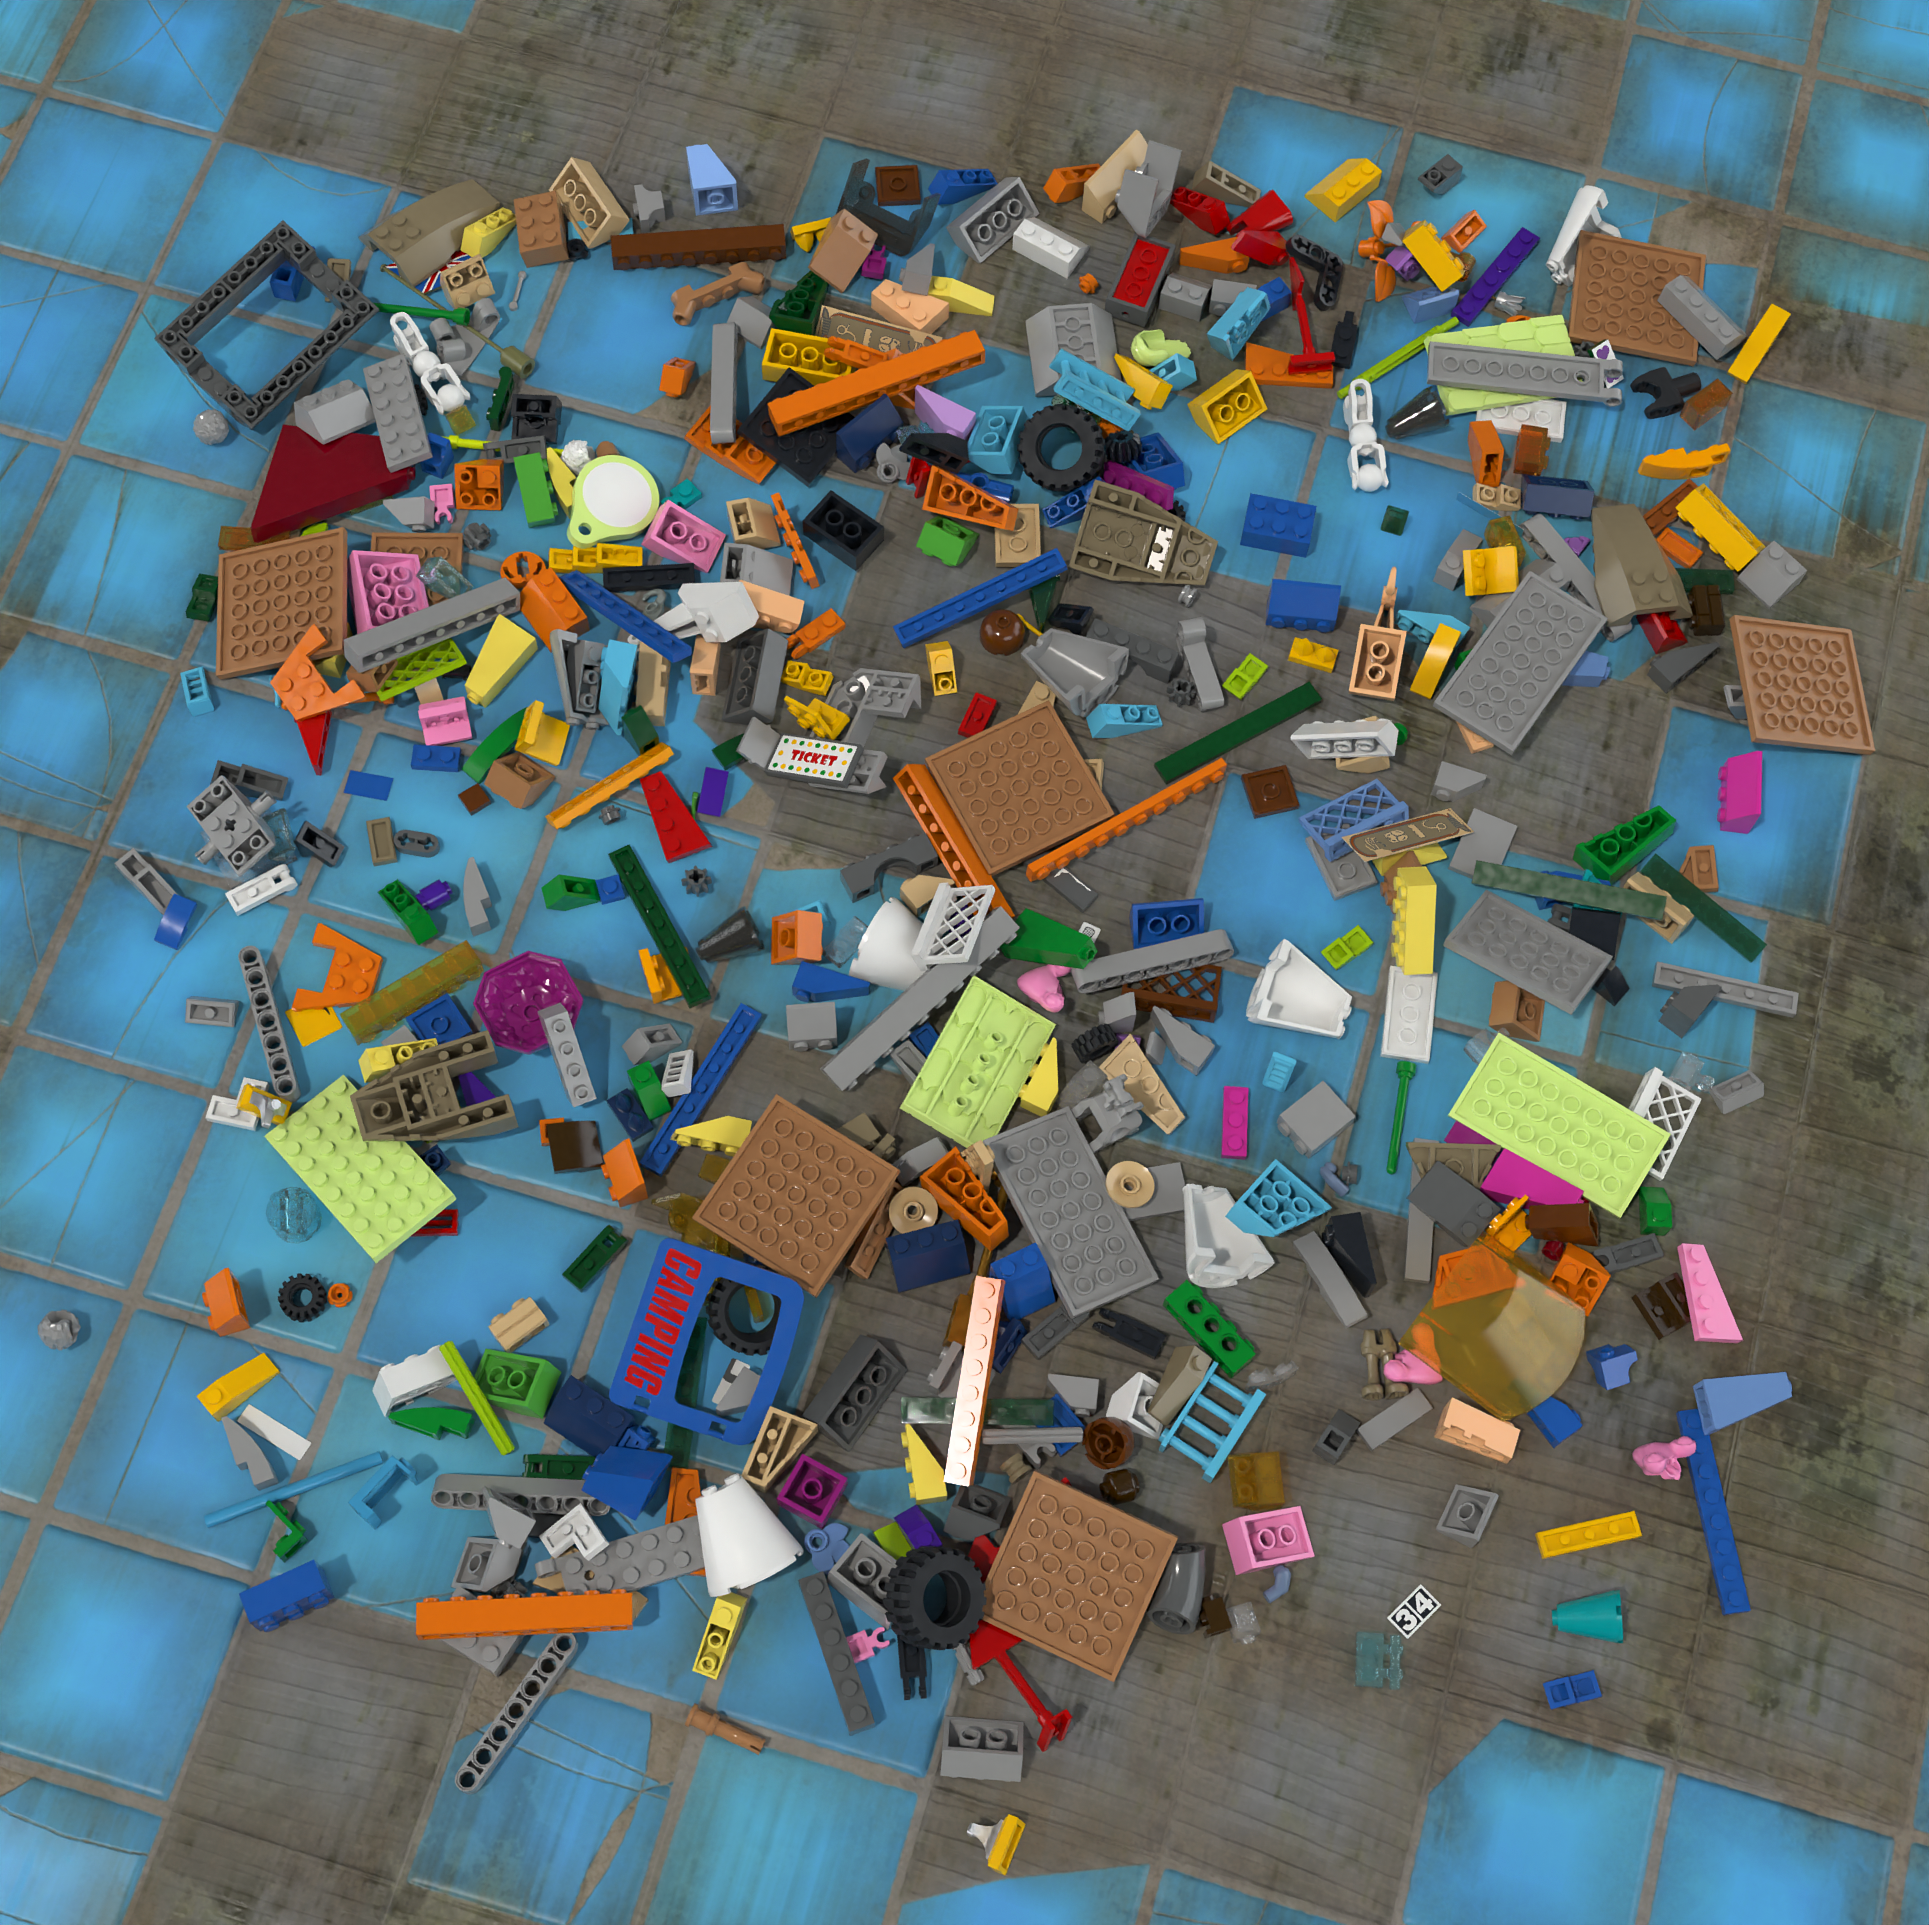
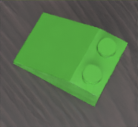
[474,1349,561,1419]

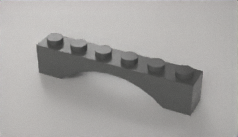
[798,1571,875,1736]

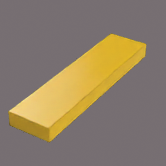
[1535,1511,1642,1559]

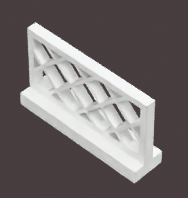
[911,882,996,971]
[1628,1067,1701,1181]

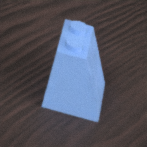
[686,144,738,216]

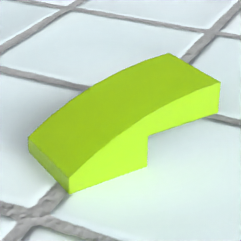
[1222,653,1268,700]
[1321,925,1374,970]

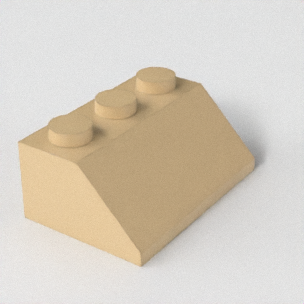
[1623,872,1694,944]

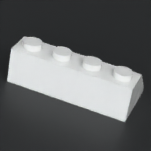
[1291,719,1399,759]

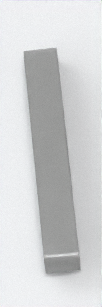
[710,322,738,444]
[1519,514,1632,642]
[1071,929,1234,994]
[238,946,301,1103]
[431,1474,610,1516]
[455,1633,578,1794]

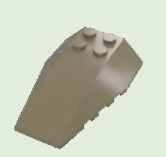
[359,179,500,288]
[1068,480,1218,585]
[1591,504,1693,627]

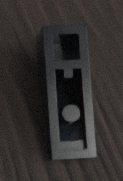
[899,433,969,474]

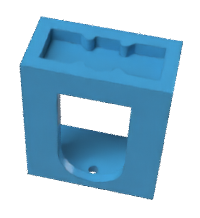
[348,1455,419,1529]

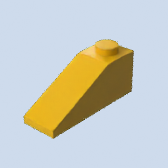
[1114,353,1173,410]
[196,1353,280,1422]

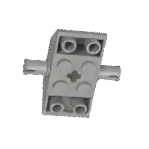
[187,775,277,877]

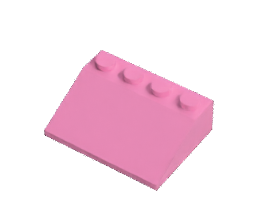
[347,550,429,634]

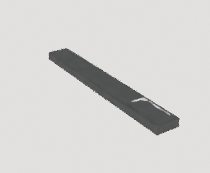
[1021,851,1098,913]

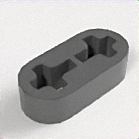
[394,830,440,858]

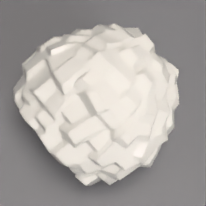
[560,440,596,476]

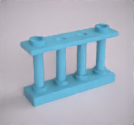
[1049,348,1141,431]
[1158,1361,1266,1484]

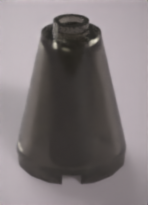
[1385,386,1450,440]
[695,906,765,963]

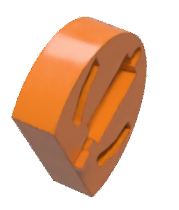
[500,551,546,589]

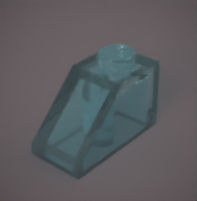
[416,556,474,599]

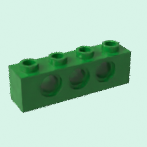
[1163,1280,1256,1379]

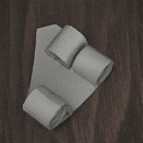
[429,298,500,378]

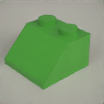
[916,515,979,566]

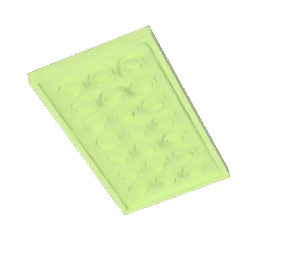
[1448,1033,1671,1219]
[264,1075,456,1263]

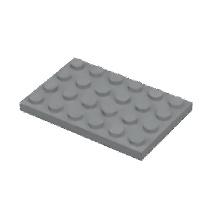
[1443,890,1613,1015]

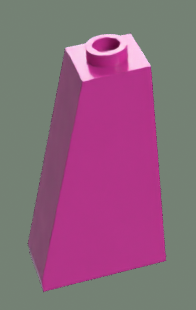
[1480,1148,1585,1210]

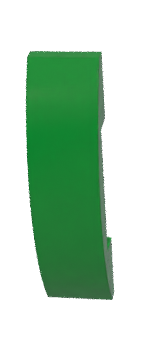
[462,707,527,784]

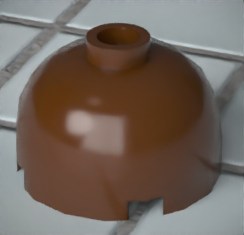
[979,609,1025,656]
[1082,1417,1135,1470]

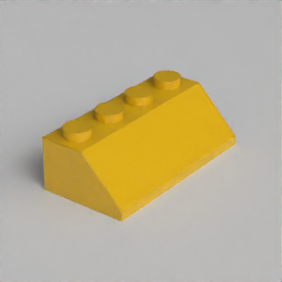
[1675,483,1765,572]

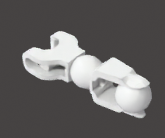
[390,312,470,416]
[1343,379,1389,492]

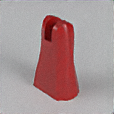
[1226,190,1293,237]

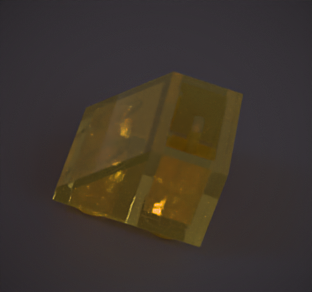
[1227,1451,1285,1511]

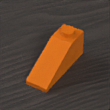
[1043,163,1101,203]
[1178,237,1250,274]

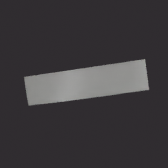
[1293,1231,1368,1328]

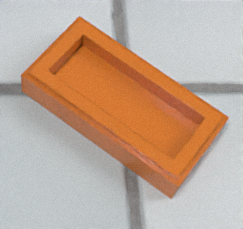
[1657,527,1703,571]

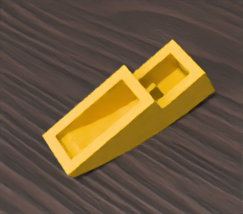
[1410,623,1461,700]

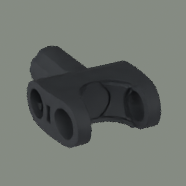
[1630,367,1701,419]

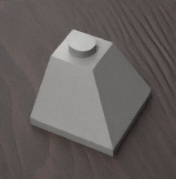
[451,1537,522,1592]

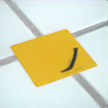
[285,1007,342,1047]

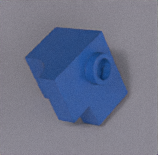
[420,432,454,479]
[1586,1344,1638,1390]

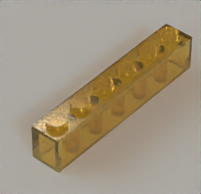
[340,940,484,1045]

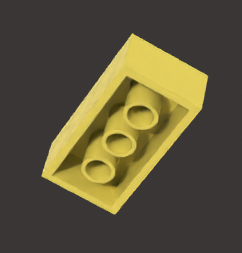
[1391,866,1437,975]

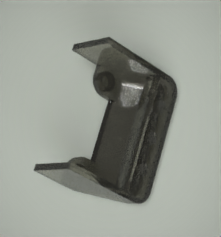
[836,158,941,256]

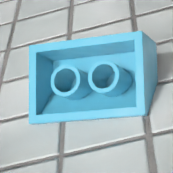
[967,406,1028,474]

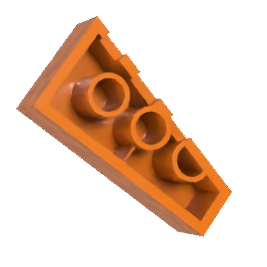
[922,465,1018,531]
[920,1146,1009,1251]

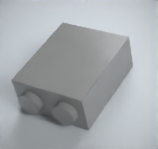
[1277,1081,1356,1159]

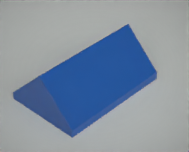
[1129,898,1204,949]

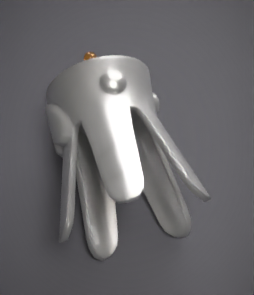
[1491,291,1525,316]

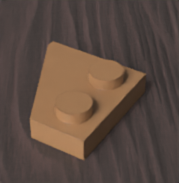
[1671,845,1719,894]

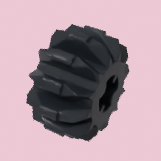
[1104,430,1142,464]

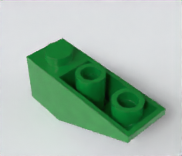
[377,879,439,946]

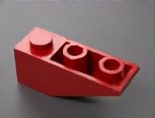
[1170,186,1230,235]

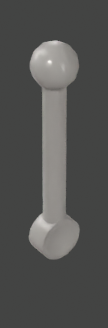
[509,271,527,311]

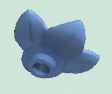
[804,1523,850,1575]

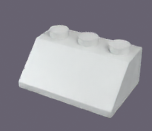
[1012,217,1090,279]

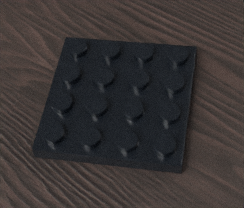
[737,367,855,487]

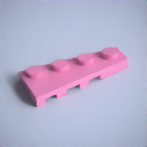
[1677,1243,1743,1343]

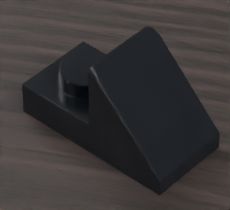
[1047,603,1094,635]
[294,821,345,868]
[1591,966,1630,1007]

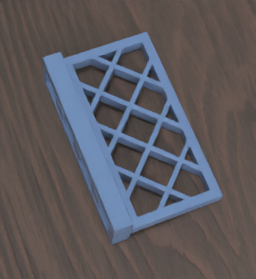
[1299,779,1409,862]

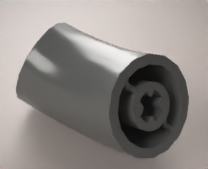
[1147,1543,1205,1634]

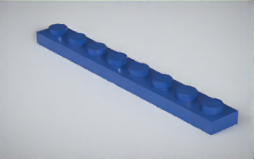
[893,548,1068,649]
[559,570,692,663]
[639,1003,762,1177]
[1676,1409,1751,1616]

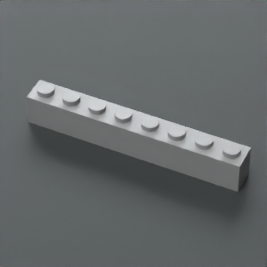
[344,577,520,673]

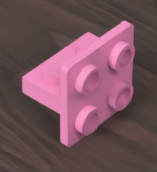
[418,696,472,746]

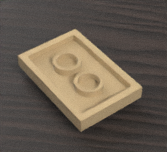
[994,504,1041,567]

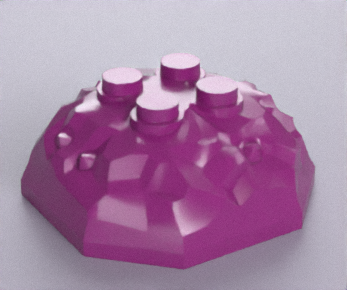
[473,951,584,1055]

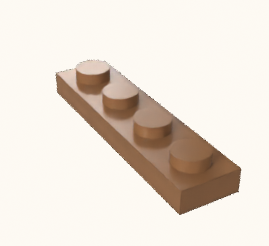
[845,1181,904,1279]

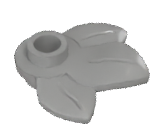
[876,443,910,483]

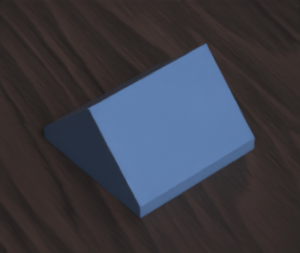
[1402,285,1459,324]

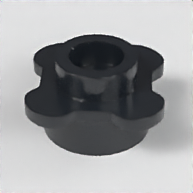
[567,239,588,261]

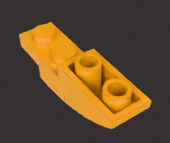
[1638,443,1731,480]

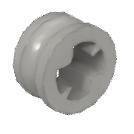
[1178,584,1198,607]

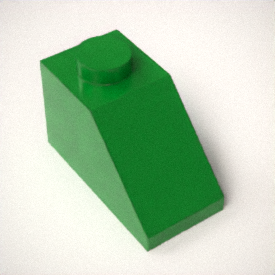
[541,874,601,911]
[627,1061,672,1121]
[1638,1186,1672,1236]

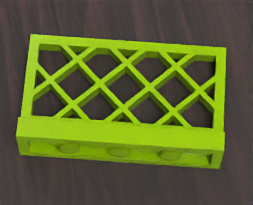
[376,638,467,702]

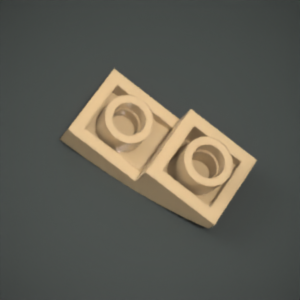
[1472,483,1521,511]

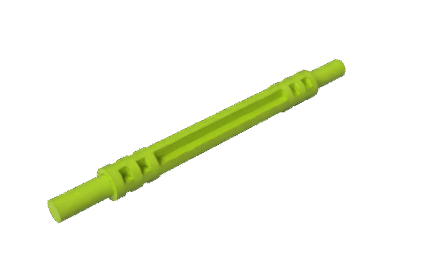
[1337,316,1459,399]

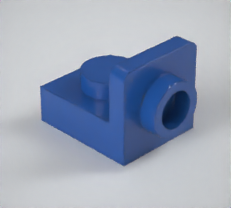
[617,1425,656,1451]

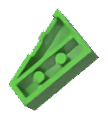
[513,452,558,528]

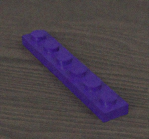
[1451,227,1540,327]

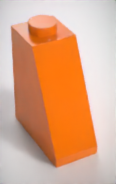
[1467,420,1504,487]

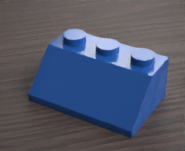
[1265,579,1341,632]

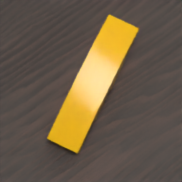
[1727,304,1791,384]
[548,543,642,574]

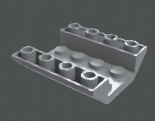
[1025,303,1122,397]

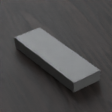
[1356,1388,1433,1452]

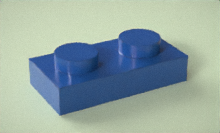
[411,744,462,772]

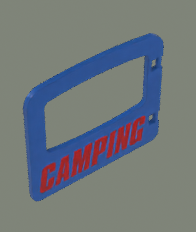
[609,1238,804,1445]

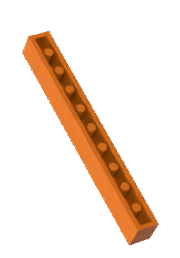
[768,330,985,436]

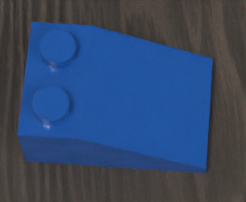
[1125,432,1185,490]

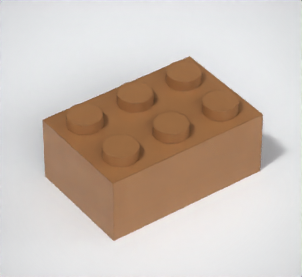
[514,190,569,268]

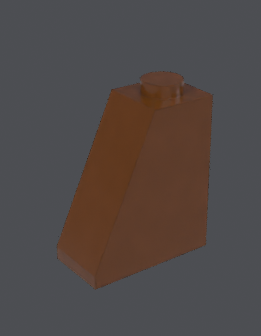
[1525,1203,1599,1246]

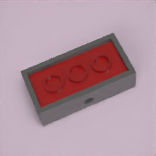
[1105,232,1176,328]

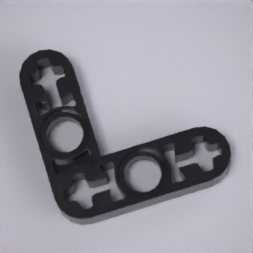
[1286,234,1343,311]

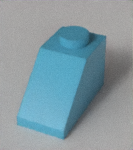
[1150,353,1197,391]

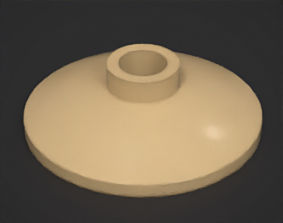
[1105,1161,1155,1208]
[888,1186,938,1234]

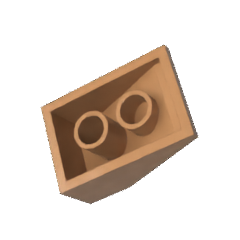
[808,209,878,293]

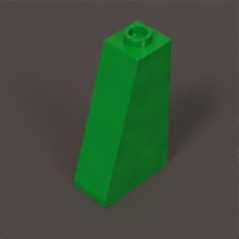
[1000,908,1098,969]

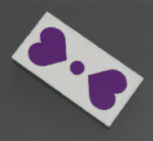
[1587,339,1624,388]

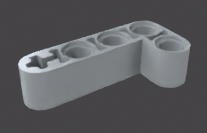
[1176,616,1224,712]

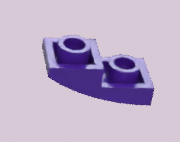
[697,767,729,817]

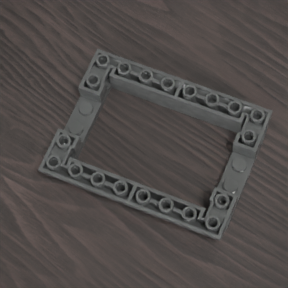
[154,220,379,430]

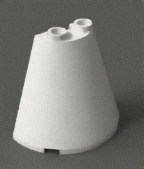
[1546,185,1622,287]
[849,897,948,991]
[1246,939,1352,1039]
[1182,1184,1274,1288]
[695,1473,804,1597]

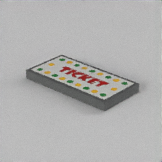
[764,733,864,788]

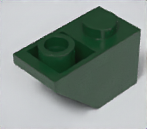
[621,705,659,756]

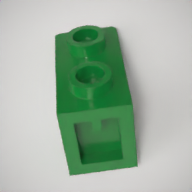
[265,1500,308,1563]

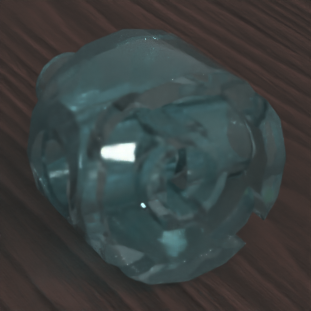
[266,1187,322,1244]

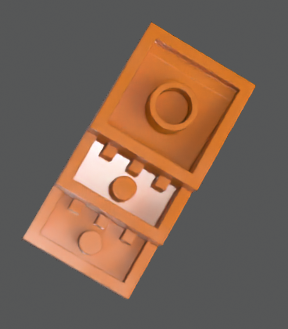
[684,405,776,484]

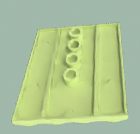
[1424,315,1583,416]
[900,976,1056,1148]

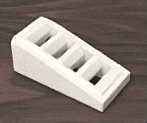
[661,1049,694,1097]

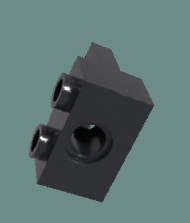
[511,394,562,444]

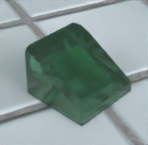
[1380,505,1409,536]

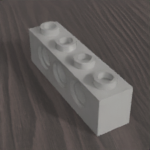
[537,1003,597,1107]

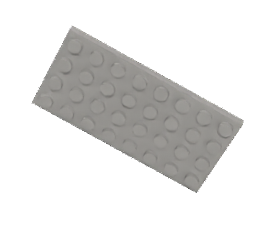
[1433,571,1608,755]
[983,1106,1159,1319]

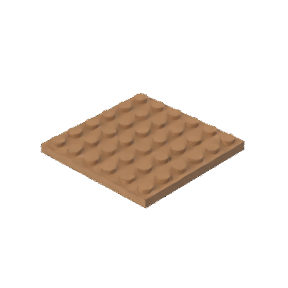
[1568,230,1706,366]
[216,527,347,680]
[1729,615,1875,755]
[925,700,1115,876]
[692,1094,900,1298]
[982,1470,1178,1682]

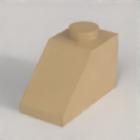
[900,875,955,918]

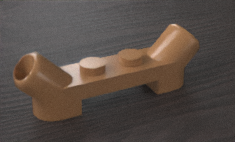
[671,262,765,326]

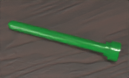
[372,302,470,326]
[1386,1061,1417,1175]

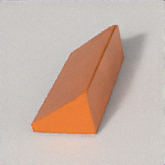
[1441,210,1487,253]

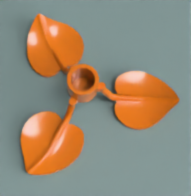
[1358,200,1421,302]

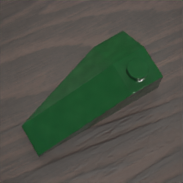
[769,270,829,336]

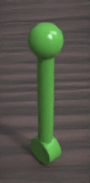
[691,792,698,820]

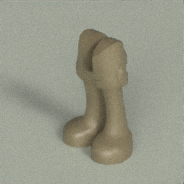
[1360,1328,1409,1401]

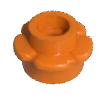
[1079,273,1099,294]
[327,1283,353,1308]

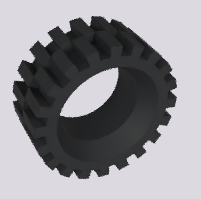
[706,1263,781,1356]

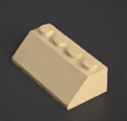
[1082,129,1148,224]
[549,157,630,249]

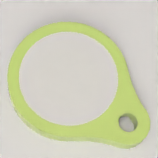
[567,455,659,549]

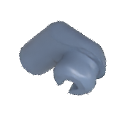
[1320,1162,1349,1197]
[1263,1565,1291,1604]

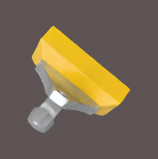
[236,1084,292,1129]
[967,1814,1026,1875]

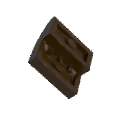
[546,1121,603,1174]
[1631,1272,1691,1340]

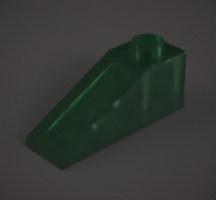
[1028,574,1060,633]

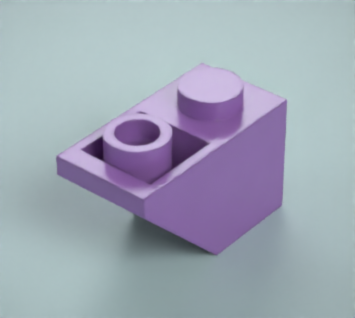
[1385,246,1421,281]

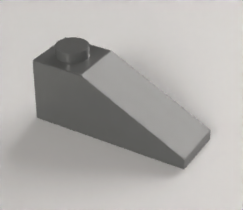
[1647,642,1720,693]

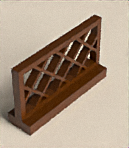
[1121,964,1222,1023]

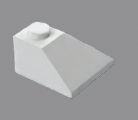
[1106,1372,1163,1440]

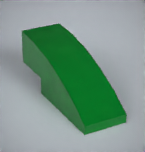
[388,1407,475,1440]

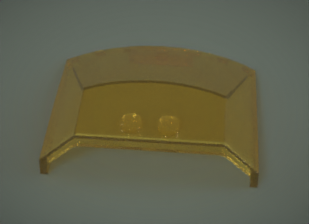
[1399,1230,1586,1422]

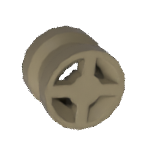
[1000,1453,1032,1485]

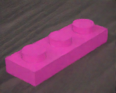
[1221,1086,1248,1160]

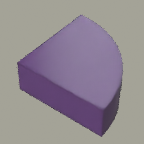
[1563,536,1591,557]

